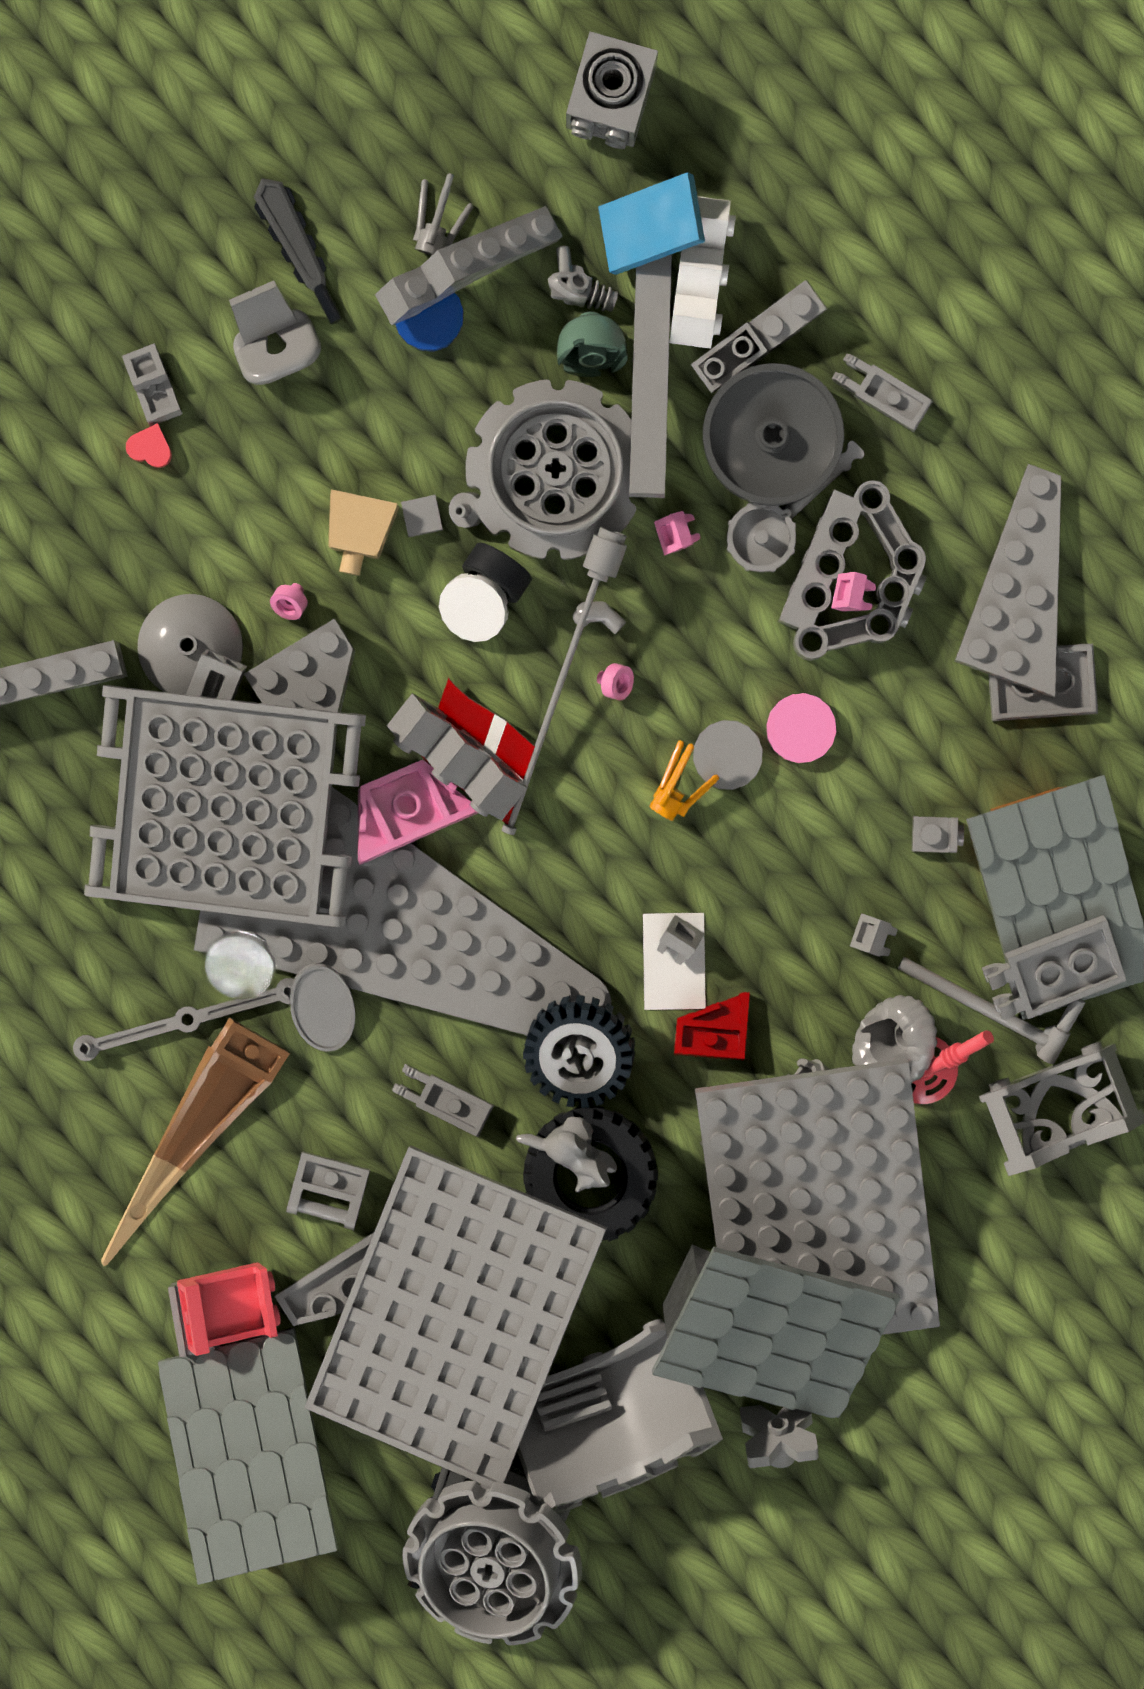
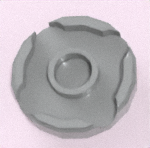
[693,720,763,790]

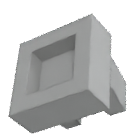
[850,913,898,957]
[657,915,704,965]

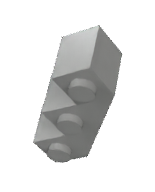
[387,693,527,820]

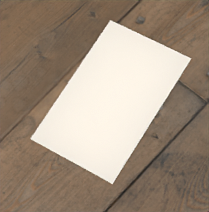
[643,913,706,1010]

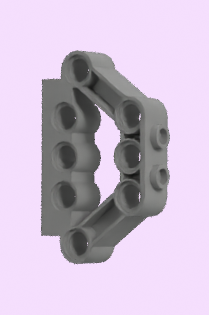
[778,480,927,661]

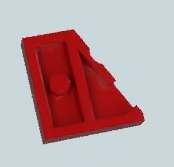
[674,992,750,1061]

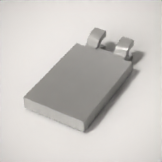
[982,915,1127,1020]

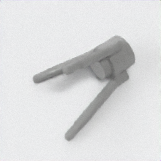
[413,173,473,256]

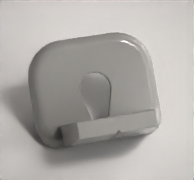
[229,281,321,385]

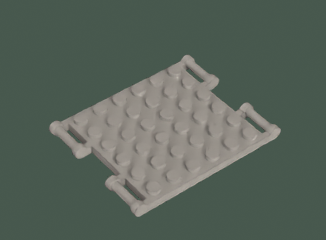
[84,685,366,927]

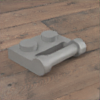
[286,1151,371,1231]

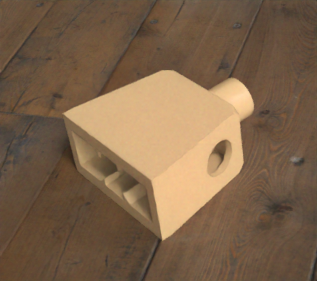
[329,489,399,576]

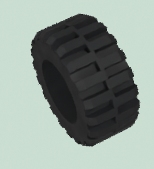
[523,1106,658,1242]

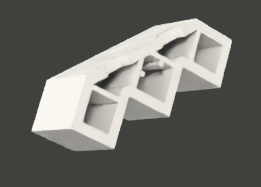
[669,196,736,349]

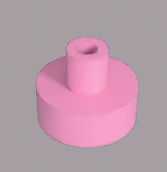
[270,583,308,620]
[597,663,634,701]

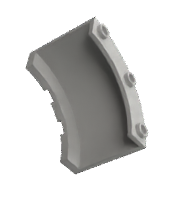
[517,1319,723,1513]

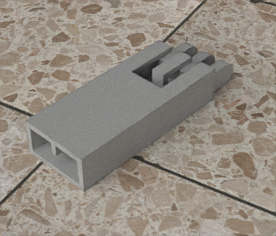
[186,649,247,700]

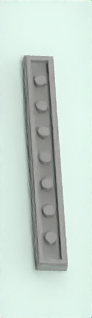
[629,254,672,498]

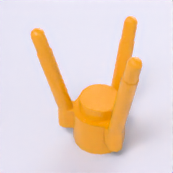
[649,740,719,821]

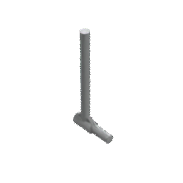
[897,957,1085,1064]

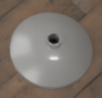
[138,594,243,695]

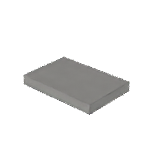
[988,643,1098,721]

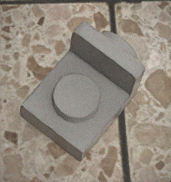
[911,816,964,853]

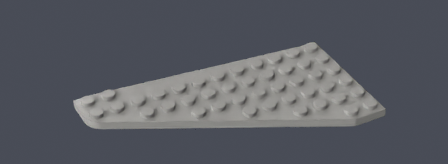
[194,787,611,1048]

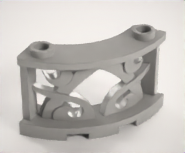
[979,1042,1144,1176]

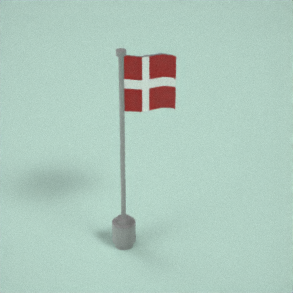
[421,527,627,835]

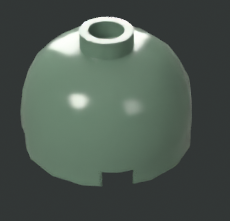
[557,312,628,377]

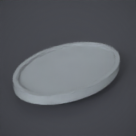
[290,963,355,1052]

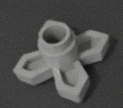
[740,1405,819,1468]

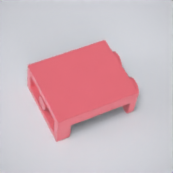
[177,1262,281,1356]

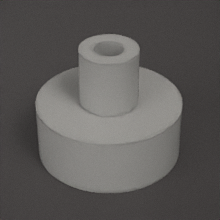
[449,492,482,528]

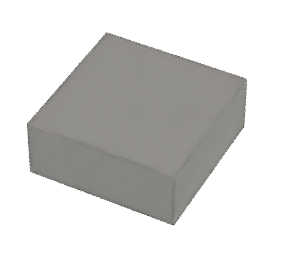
[401,495,443,538]

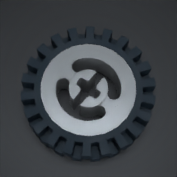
[523,995,635,1108]

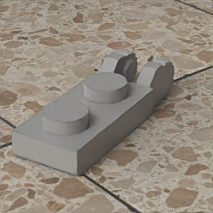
[832,354,933,432]
[392,1064,494,1137]

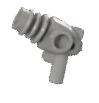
[548,246,618,312]

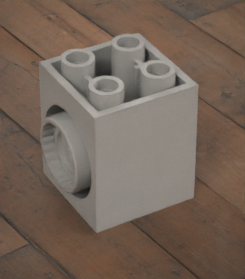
[566,31,658,149]

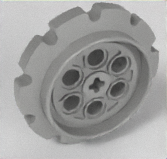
[466,379,636,560]
[403,1480,582,1645]

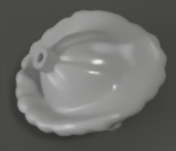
[852,995,937,1083]

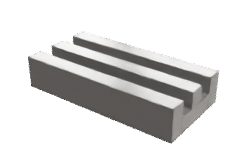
[536,1374,612,1432]

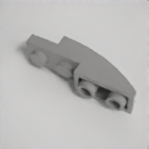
[691,280,828,393]

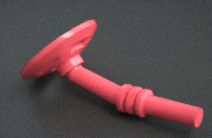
[912,1030,994,1104]

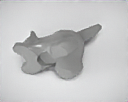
[516,1116,617,1193]

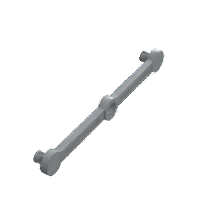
[73,978,294,1061]

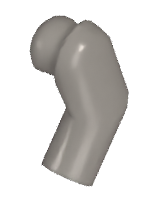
[573,601,627,634]

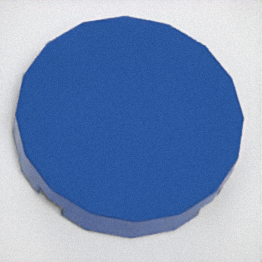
[395,292,464,352]

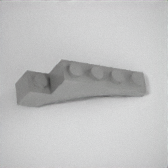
[375,206,563,325]

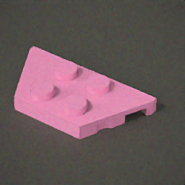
[358,759,478,865]

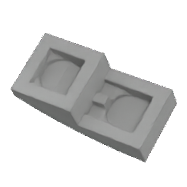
[122,343,183,427]

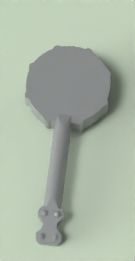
[727,441,865,573]

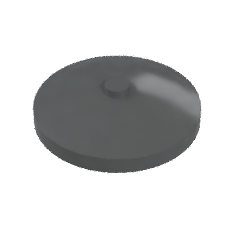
[703,363,844,506]

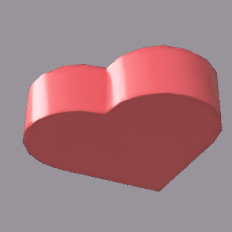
[126,423,172,468]

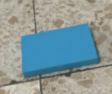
[598,172,705,275]

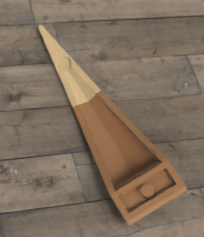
[101,1018,290,1266]

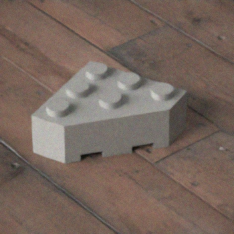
[244,619,356,712]

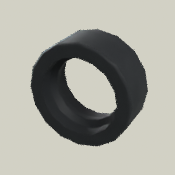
[462,543,532,603]

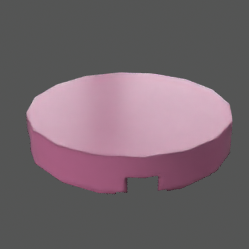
[766,693,837,763]

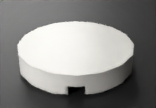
[439,573,509,642]

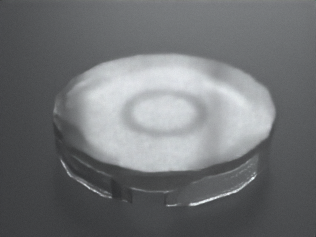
[205,931,276,1000]

